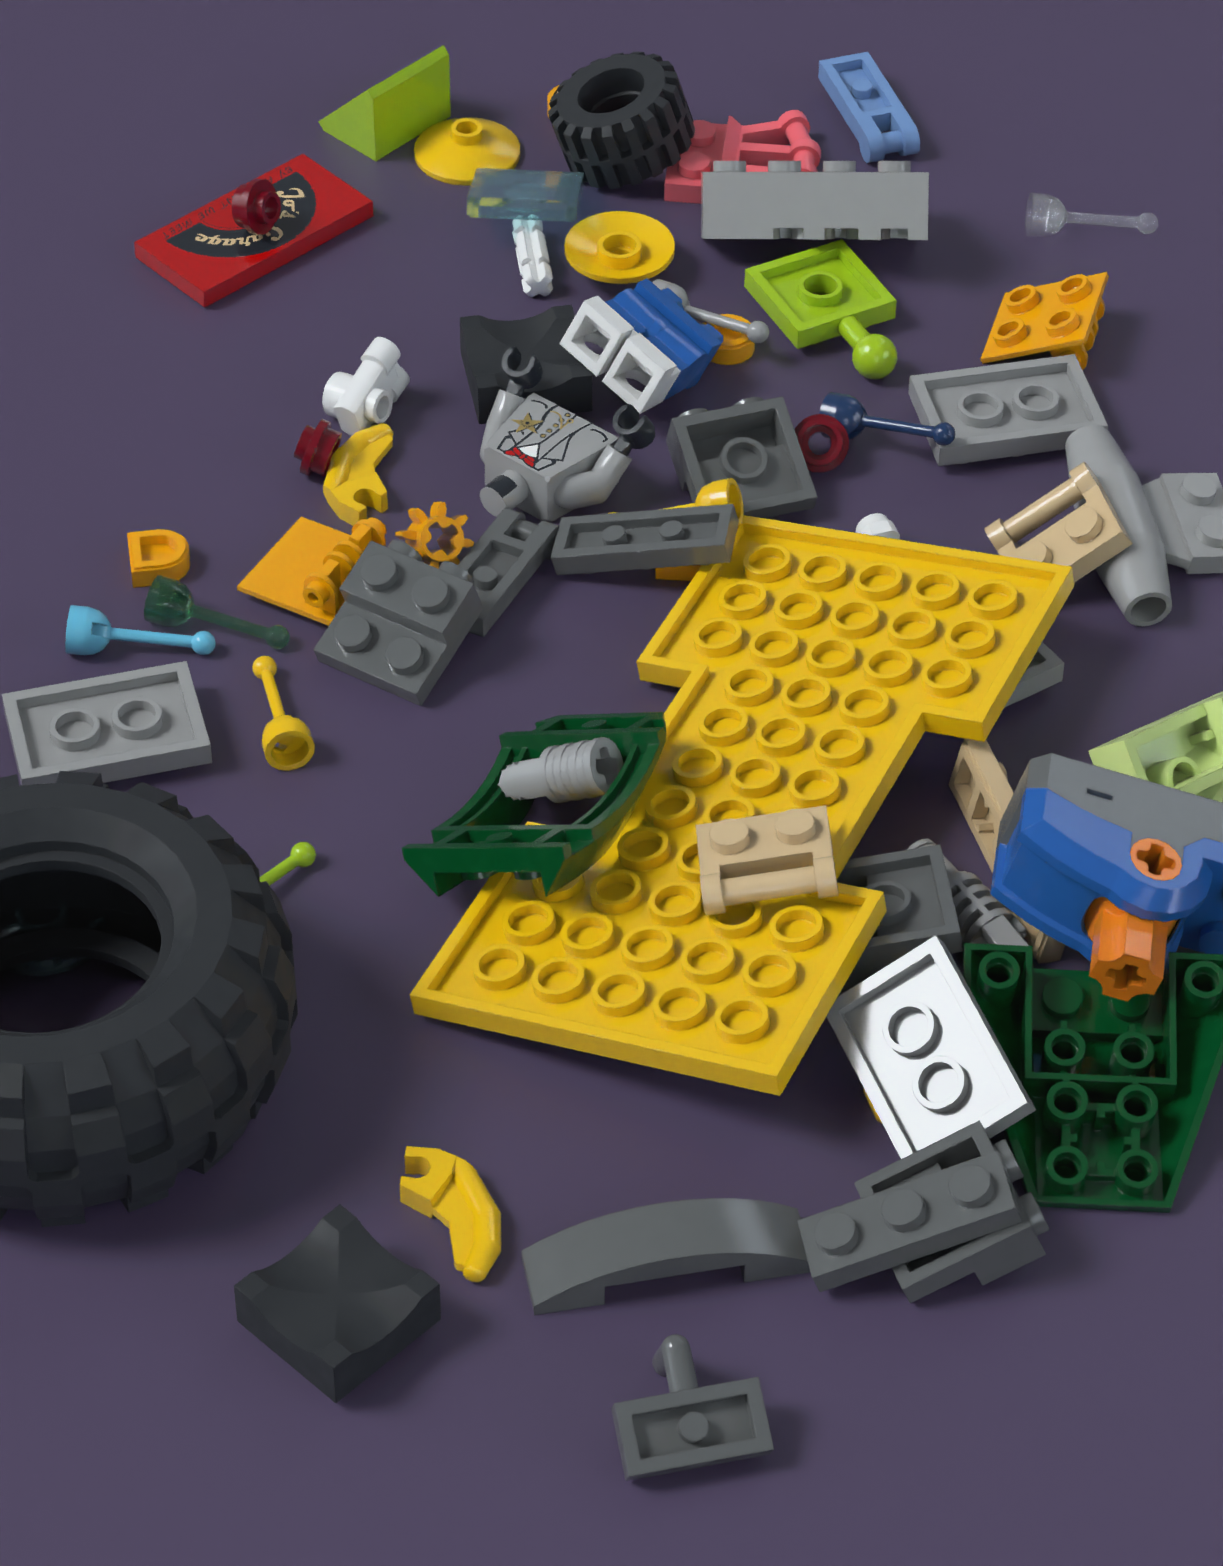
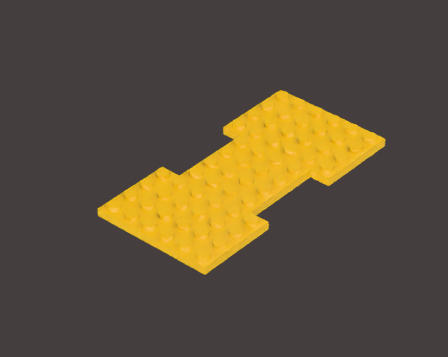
[410,515,1074,1096]

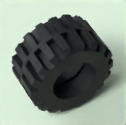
[548,51,695,189]

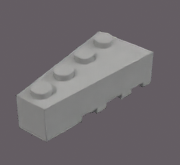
[701,161,929,240]

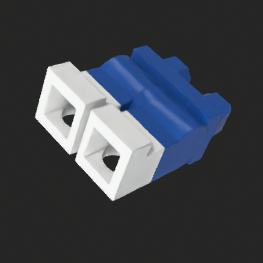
[559,278,723,414]

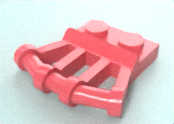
[664,110,821,204]

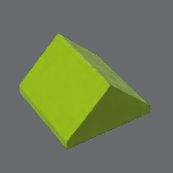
[318,45,451,161]

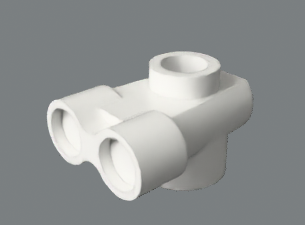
[322,337,410,435]

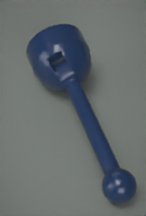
[819,392,956,446]

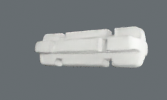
[512,213,553,298]

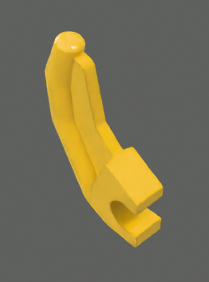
[323,423,393,526]
[400,1146,501,1282]

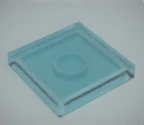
[467,168,584,222]

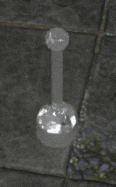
[1025,192,1158,238]

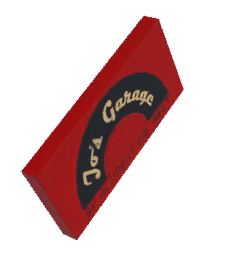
[134,154,374,308]

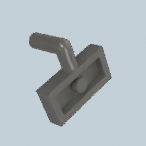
[611,1334,774,1481]

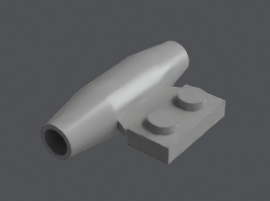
[1065,425,1223,627]

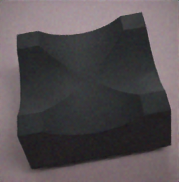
[460,304,592,424]
[234,1204,441,1403]

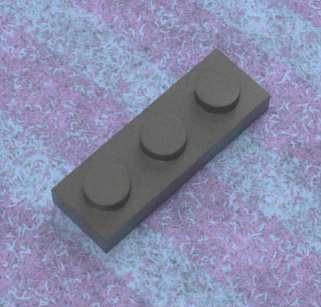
[551,504,739,575]
[797,1150,1023,1292]

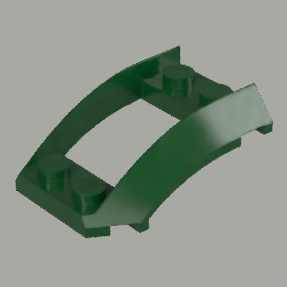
[401,712,666,897]

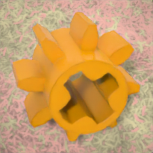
[395,502,474,569]

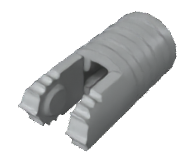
[497,737,623,803]

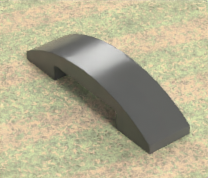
[521,1198,810,1315]

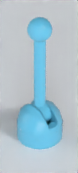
[65,605,216,655]

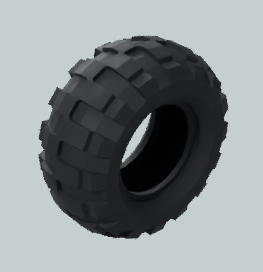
[0,771,298,1227]

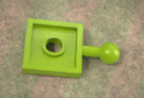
[744,239,898,379]

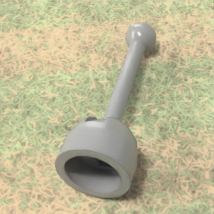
[652,279,769,344]

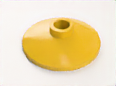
[414,117,520,186]
[564,211,675,284]

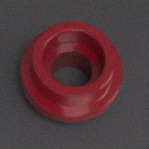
[232,179,281,235]
[794,414,849,473]
[294,419,342,476]

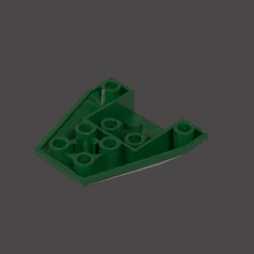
[963,943,1223,1213]

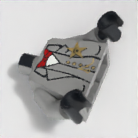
[480,347,655,521]

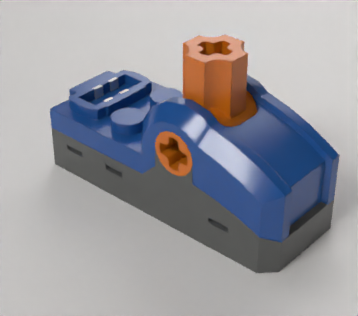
[990,753,1223,1002]

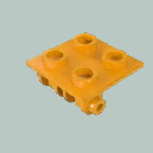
[980,272,1109,370]
[237,516,387,626]

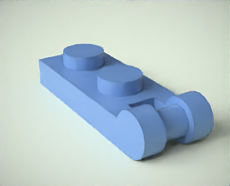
[818,52,920,163]

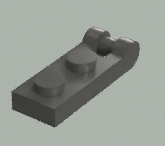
[458,508,559,637]

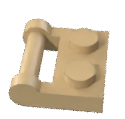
[984,462,1133,582]
[696,805,839,915]

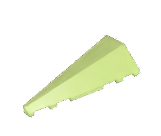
[1088,691,1223,802]

